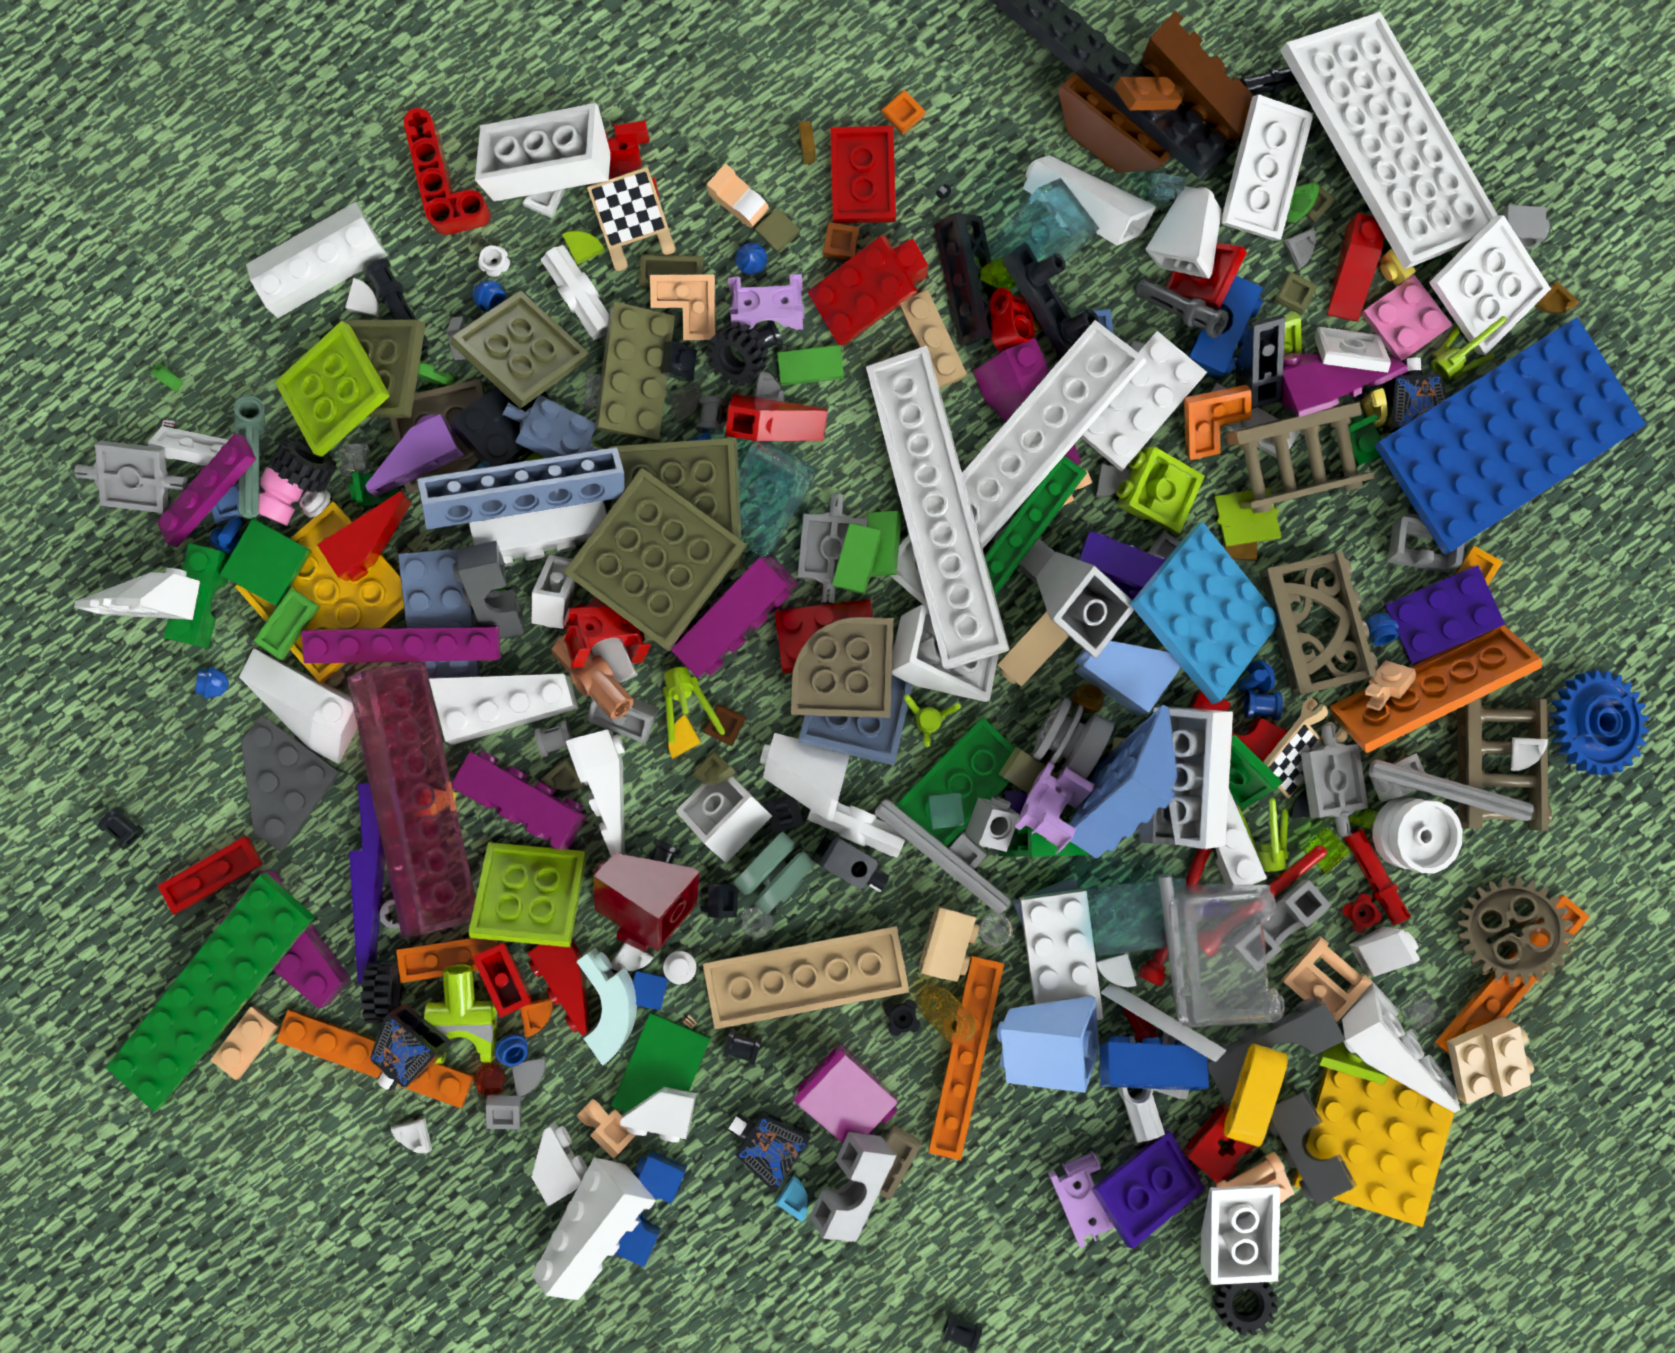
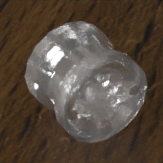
[337,444,373,477]
[979,912,1013,947]

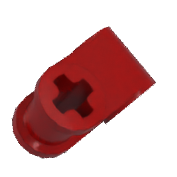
[989,287,1035,352]

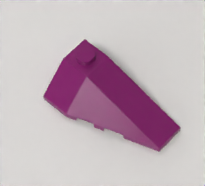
[973,338,1081,465]
[1280,353,1408,417]

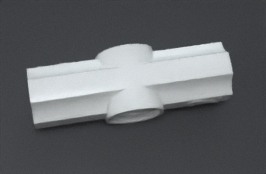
[540,245,609,340]
[807,803,905,858]
[1118,1036,1165,1143]

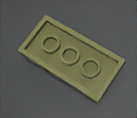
[594,301,675,441]

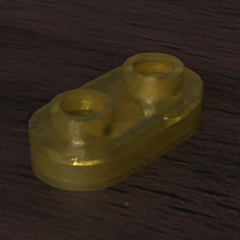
[918,986,976,1043]

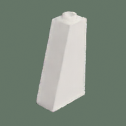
[1023,155,1156,246]

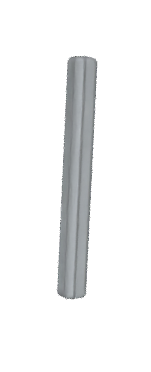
[1369,760,1534,821]
[875,799,1011,914]

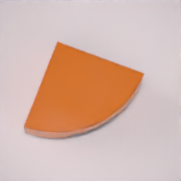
[520,998,554,1038]

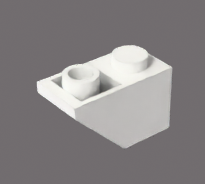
[1349,926,1420,976]
[620,1087,697,1142]
[532,1121,588,1206]

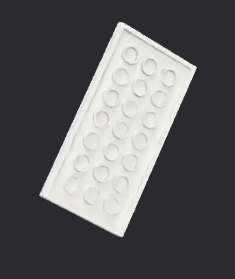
[1280,12,1498,270]

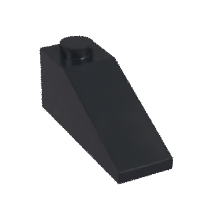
[1236,315,1285,409]

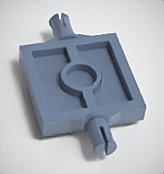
[503,395,601,458]

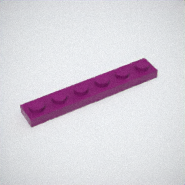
[302,626,501,663]

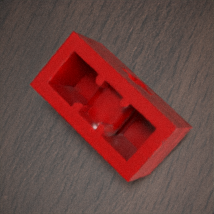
[1182,1101,1256,1184]

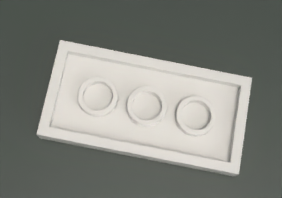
[1220,95,1314,241]
[1081,331,1207,472]
[1019,888,1103,1020]

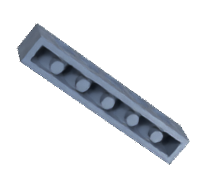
[417,447,624,530]

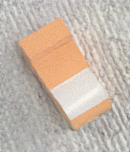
[707,163,769,228]

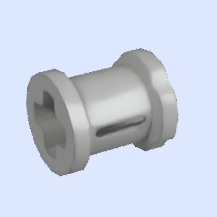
[535,721,573,757]

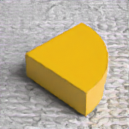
[668,715,701,759]

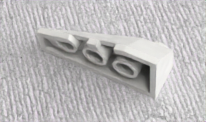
[74,568,200,620]
[239,648,369,763]

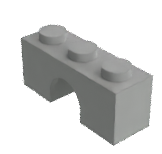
[1226,879,1332,971]
[809,1132,896,1242]

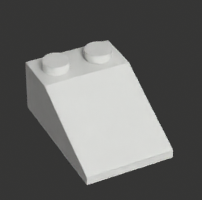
[892,604,999,702]
[1201,1184,1280,1285]

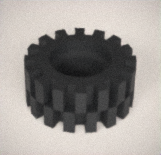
[706,322,769,386]
[270,437,337,493]
[360,962,402,1023]
[1212,1282,1278,1336]

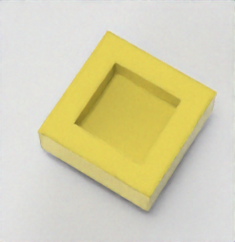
[1379,249,1416,287]

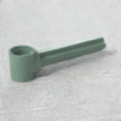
[234,396,265,519]

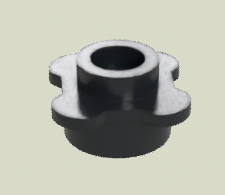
[885,999,921,1036]

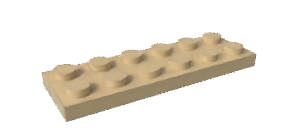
[703,926,909,1029]

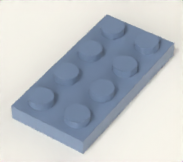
[398,549,480,683]

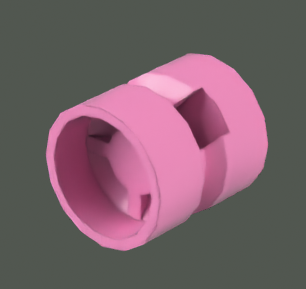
[259,467,305,526]

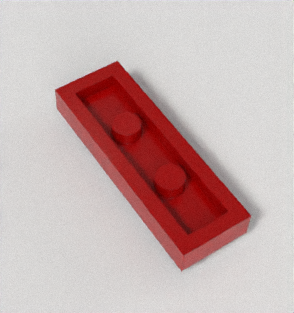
[157,836,264,915]

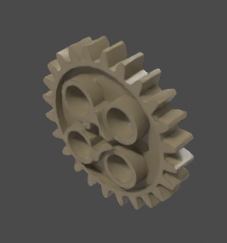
[1458,877,1574,986]

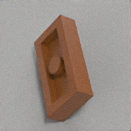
[1114,77,1182,110]

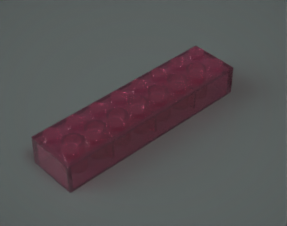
[347,662,476,938]

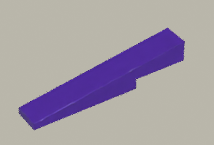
[349,782,393,984]

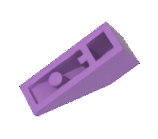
[365,414,464,497]

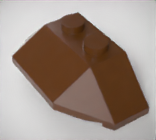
[1058,73,1171,173]

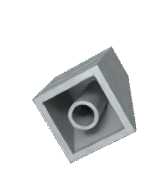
[1036,552,1134,658]

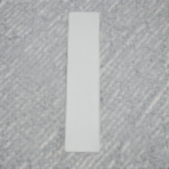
[1101,984,1226,1062]

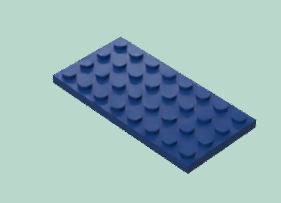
[1374,317,1646,555]

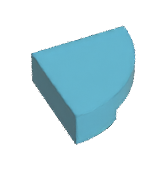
[775,1173,808,1222]

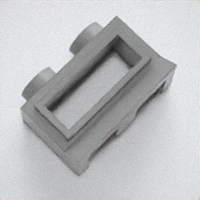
[1386,514,1464,573]

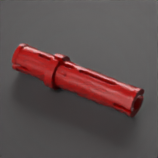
[1343,828,1411,925]

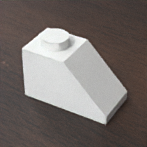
[532,555,576,629]

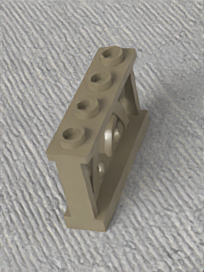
[1260,551,1378,697]

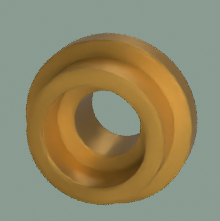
[1072,684,1104,713]

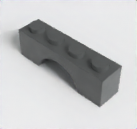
[1208,997,1346,1100]

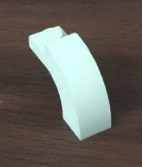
[576,948,637,1066]

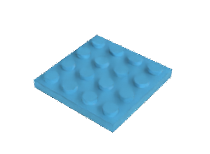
[1130,522,1280,704]

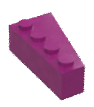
[671,556,800,678]
[450,750,588,850]
[218,871,352,1009]

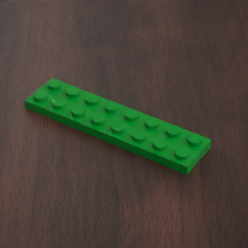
[106,873,315,1112]

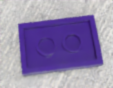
[1383,565,1505,664]
[1091,1131,1206,1249]

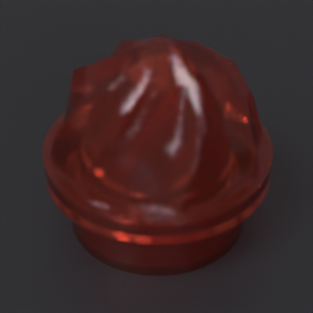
[473,1062,507,1095]

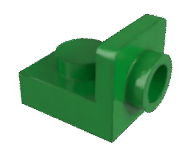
[1348,414,1382,467]
[349,471,401,508]

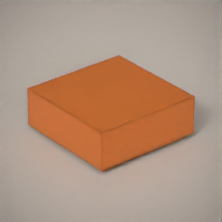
[881,90,926,136]

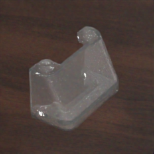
[1169,884,1284,1027]

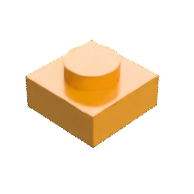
[1454,545,1503,585]

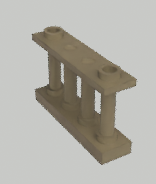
[1225,402,1374,513]
[1457,698,1552,830]

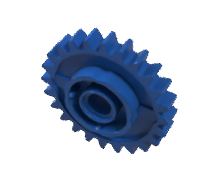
[1549,670,1649,775]

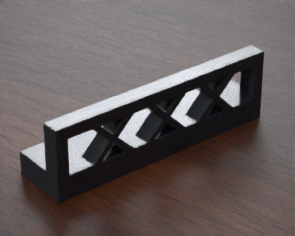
[934,212,1000,346]

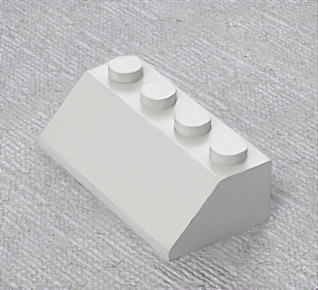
[475,103,610,201]
[246,202,388,318]

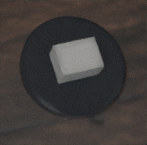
[936,184,951,199]

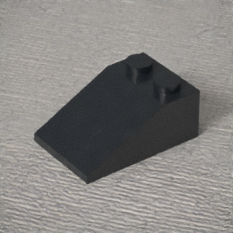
[451,387,553,468]

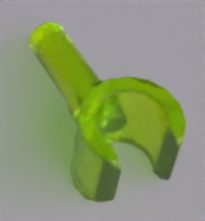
[1332,808,1378,830]

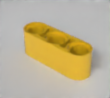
[1224,1043,1288,1147]

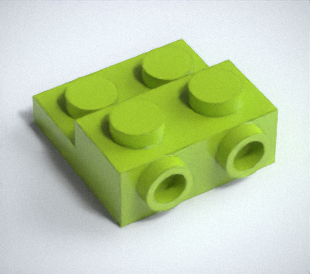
[1116,446,1205,534]

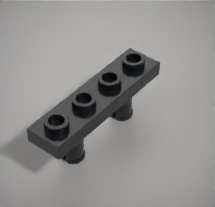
[1001,241,1099,359]

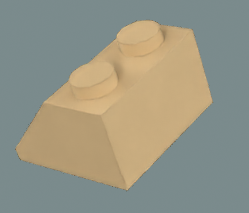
[918,905,979,982]

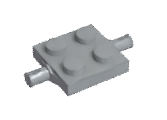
[74,441,188,513]
[798,494,867,604]
[1301,724,1368,837]

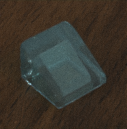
[928,793,964,829]

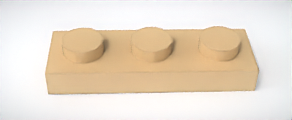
[899,290,967,389]

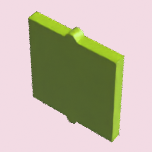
[1214,487,1282,546]

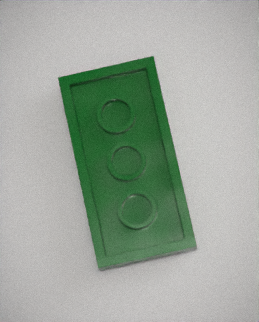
[895,717,1015,847]

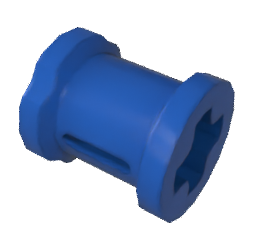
[1243,689,1283,721]

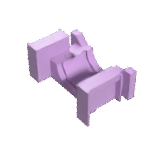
[728,274,804,330]
[1015,762,1095,854]
[1048,1151,1114,1248]

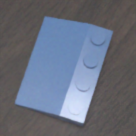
[1069,705,1177,859]

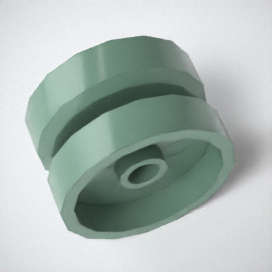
[733,831,816,916]

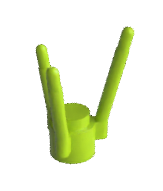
[1431,316,1507,381]
[662,667,725,744]
[904,694,961,747]
[1237,798,1288,872]

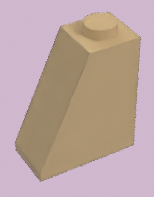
[998,611,1069,687]

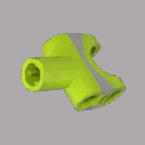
[424,964,498,1064]

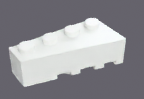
[469,500,609,567]
[429,674,579,744]
[1153,706,1233,849]
[532,1157,656,1300]

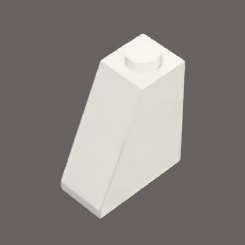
[1146,186,1222,279]
[760,733,850,822]

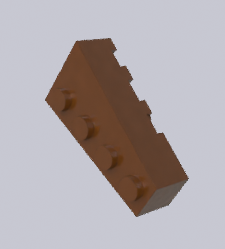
[1139,10,1254,146]

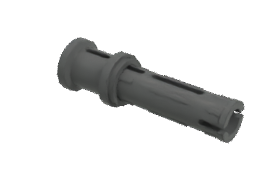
[1135,278,1229,339]

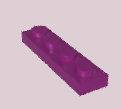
[157,433,256,548]

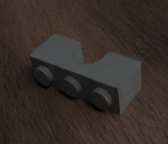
[453,541,524,639]
[1269,1091,1357,1205]

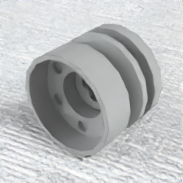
[1032,697,1114,779]

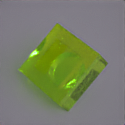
[981,256,1017,289]
[1301,827,1351,874]

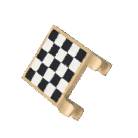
[587,167,676,271]
[1263,698,1347,799]

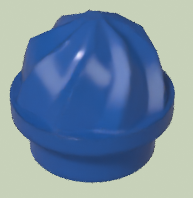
[735,243,767,275]
[472,280,506,311]
[1366,613,1399,646]
[196,666,229,699]
[494,1032,528,1067]

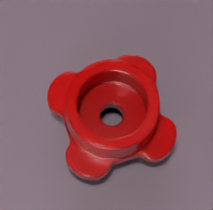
[1342,894,1382,933]

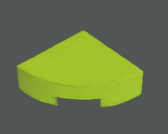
[562,231,605,265]

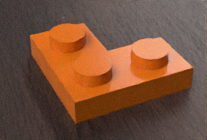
[1184,385,1251,460]

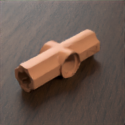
[551,634,633,719]

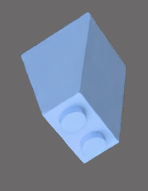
[1074,641,1181,717]
[997,996,1099,1093]

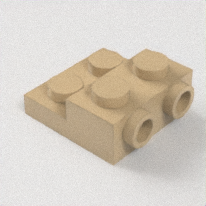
[1447,1017,1534,1104]

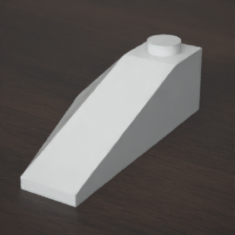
[566,729,625,856]
[1342,981,1460,1113]

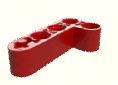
[404,108,490,235]

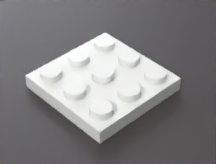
[1429,215,1551,355]

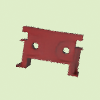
[605,119,660,200]
[563,606,651,668]

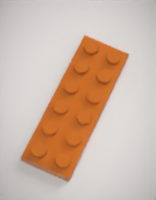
[1330,625,1542,753]

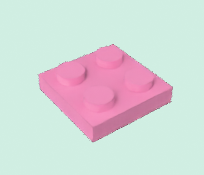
[1361,275,1452,361]

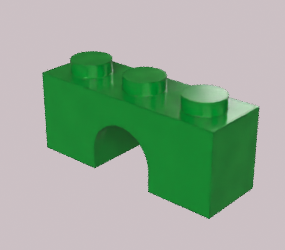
[163,543,231,649]

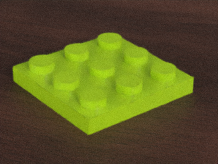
[275,321,390,457]
[468,842,586,947]

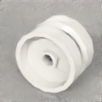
[1372,797,1463,873]

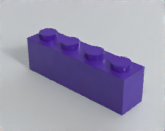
[1077,531,1166,600]

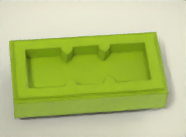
[1318,1042,1388,1085]

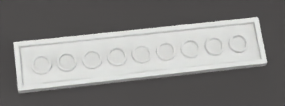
[890,320,1146,607]
[866,346,1010,669]

